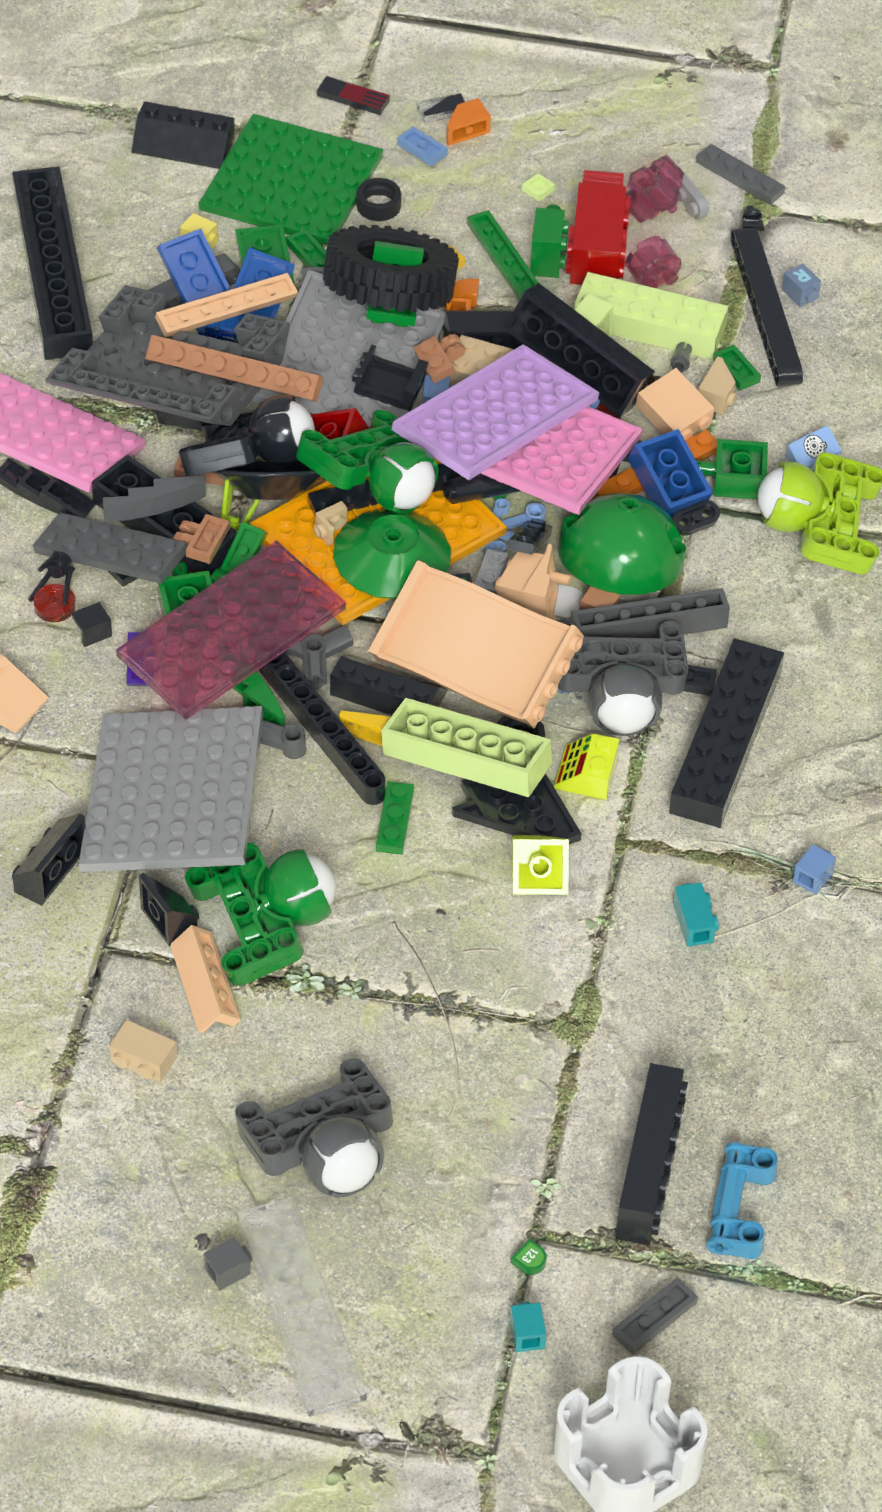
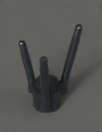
[28,551,75,605]

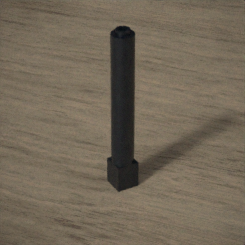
[443,464,620,504]

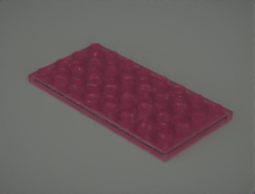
[116,541,346,720]

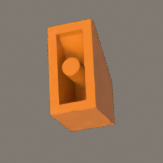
[446,98,491,146]

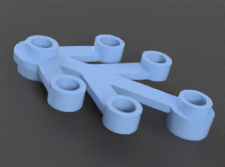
[482,498,546,553]

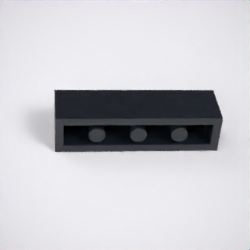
[443,311,523,349]

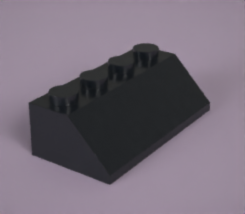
[131,101,235,169]
[330,655,448,715]

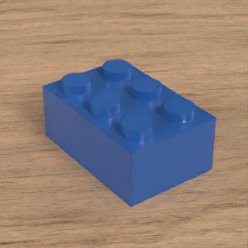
[628,429,713,518]

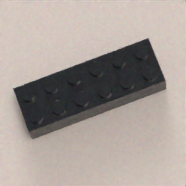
[504,282,655,418]
[92,455,237,575]
[615,1063,688,1246]

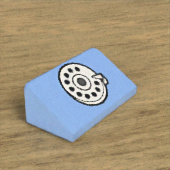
[786,426,842,468]

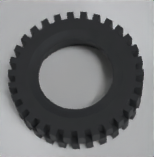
[323,225,459,312]

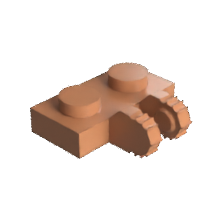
[413,334,466,384]
[173,514,230,564]

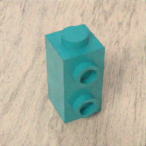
[673,882,719,947]

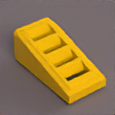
[339,710,391,747]

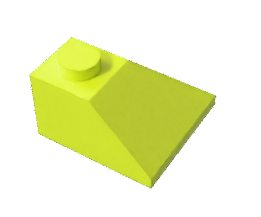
[512,835,568,894]

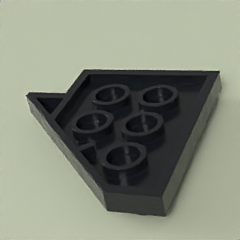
[452,773,582,845]

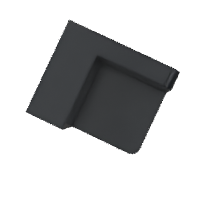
[72,602,112,647]

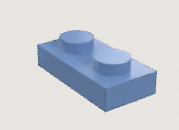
[397,127,448,167]

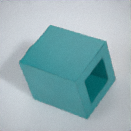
[510,1302,546,1353]

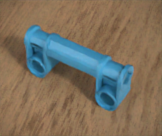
[706,1142,778,1259]

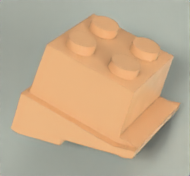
[495,544,573,621]

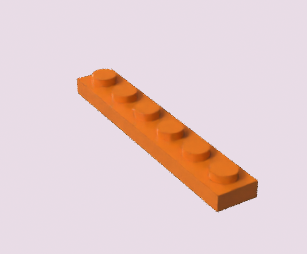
[591,429,717,500]

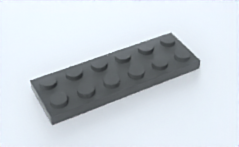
[32,512,187,584]

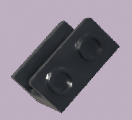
[352,345,429,411]

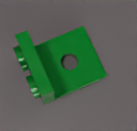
[366,241,424,327]

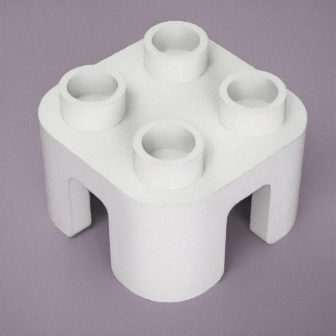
[554,1357,707,1512]

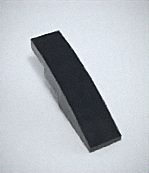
[0,458,96,518]

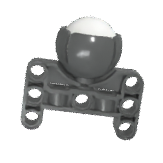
[557,618,688,736]
[235,1059,393,1198]

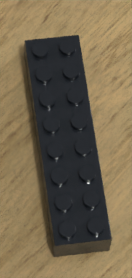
[669,638,784,828]

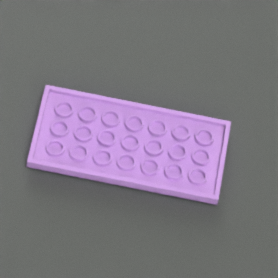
[392,344,599,480]

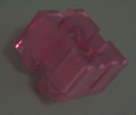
[626,154,684,223]

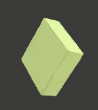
[522,173,555,202]

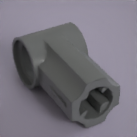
[260,720,307,759]

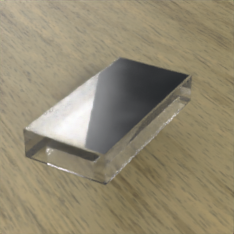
[417,93,465,123]

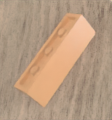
[170,925,241,1033]

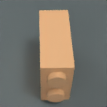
[636,368,715,440]

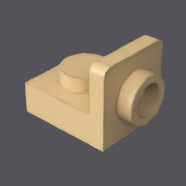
[314,501,347,546]

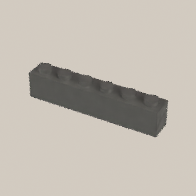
[570,588,730,639]

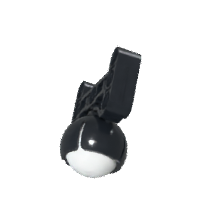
[179,394,315,477]

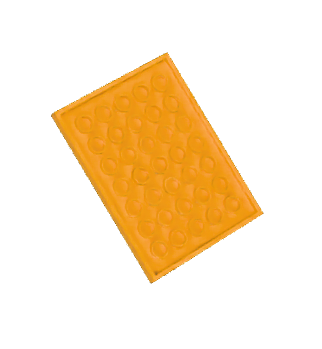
[250,457,507,626]

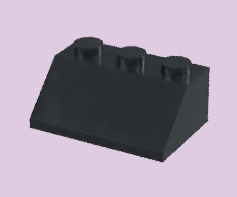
[12,814,86,906]

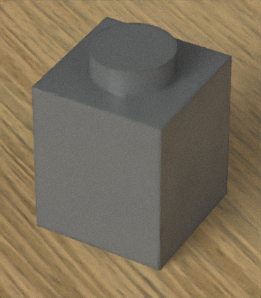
[204,1237,252,1291]

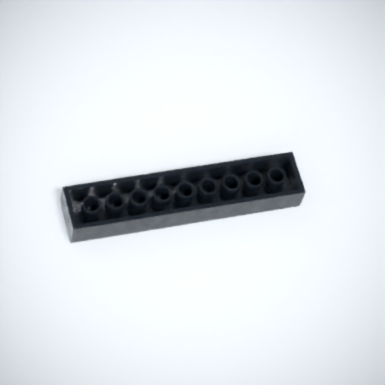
[12,166,93,360]

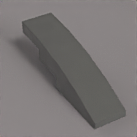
[103,475,206,523]

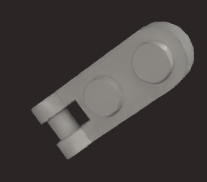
[665,165,709,219]

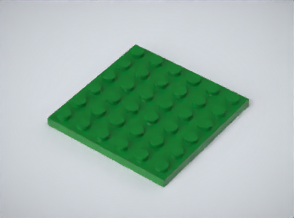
[199,114,383,246]

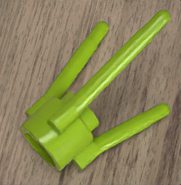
[221,479,260,532]

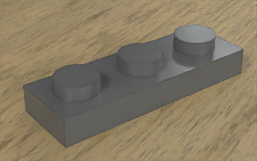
[612,1277,698,1355]

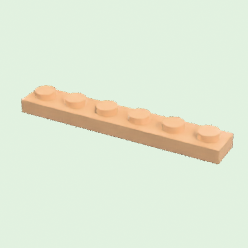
[155,273,298,338]

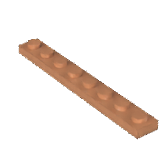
[145,335,324,402]

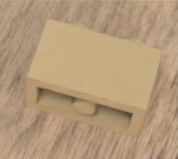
[109,1020,177,1083]

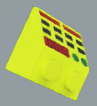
[554,734,620,800]

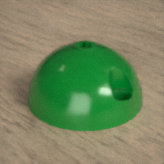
[558,493,686,595]

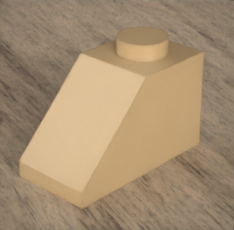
[698,357,737,415]

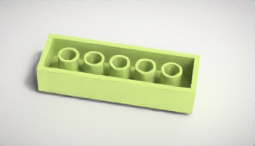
[574,272,728,360]
[381,698,552,797]

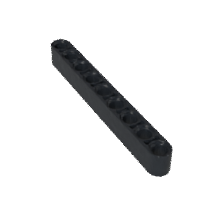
[731,227,803,387]
[248,630,385,805]

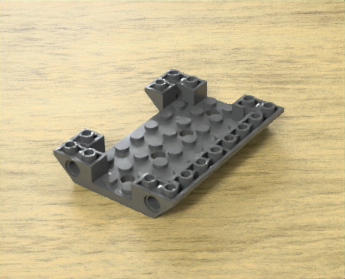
[45,285,290,426]

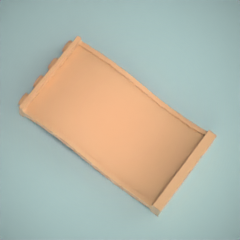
[368,560,584,728]

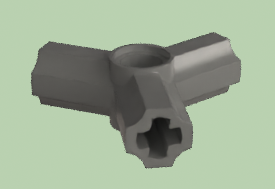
[275,625,353,689]

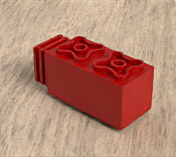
[566,170,631,285]

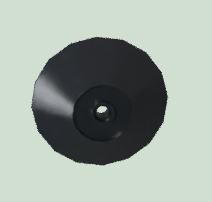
[214,461,322,500]

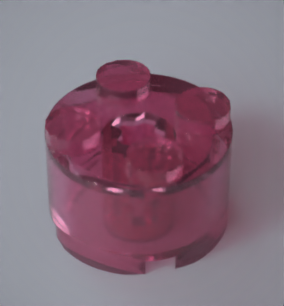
[625,236,682,289]

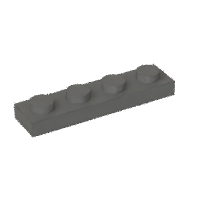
[696,144,785,205]

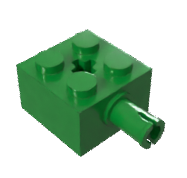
[530,204,569,278]
[696,439,768,500]
[158,562,219,638]

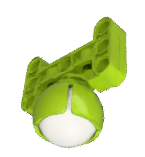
[758,452,882,575]

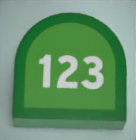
[511,1239,547,1275]

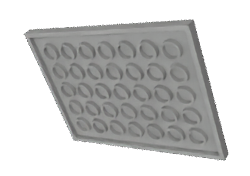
[251,270,446,429]
[79,706,263,872]

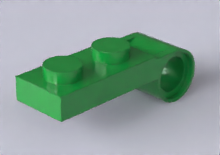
[211,522,268,600]

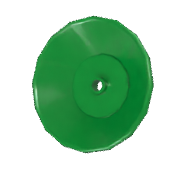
[333,509,451,599]

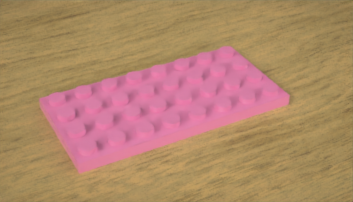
[0,373,146,493]

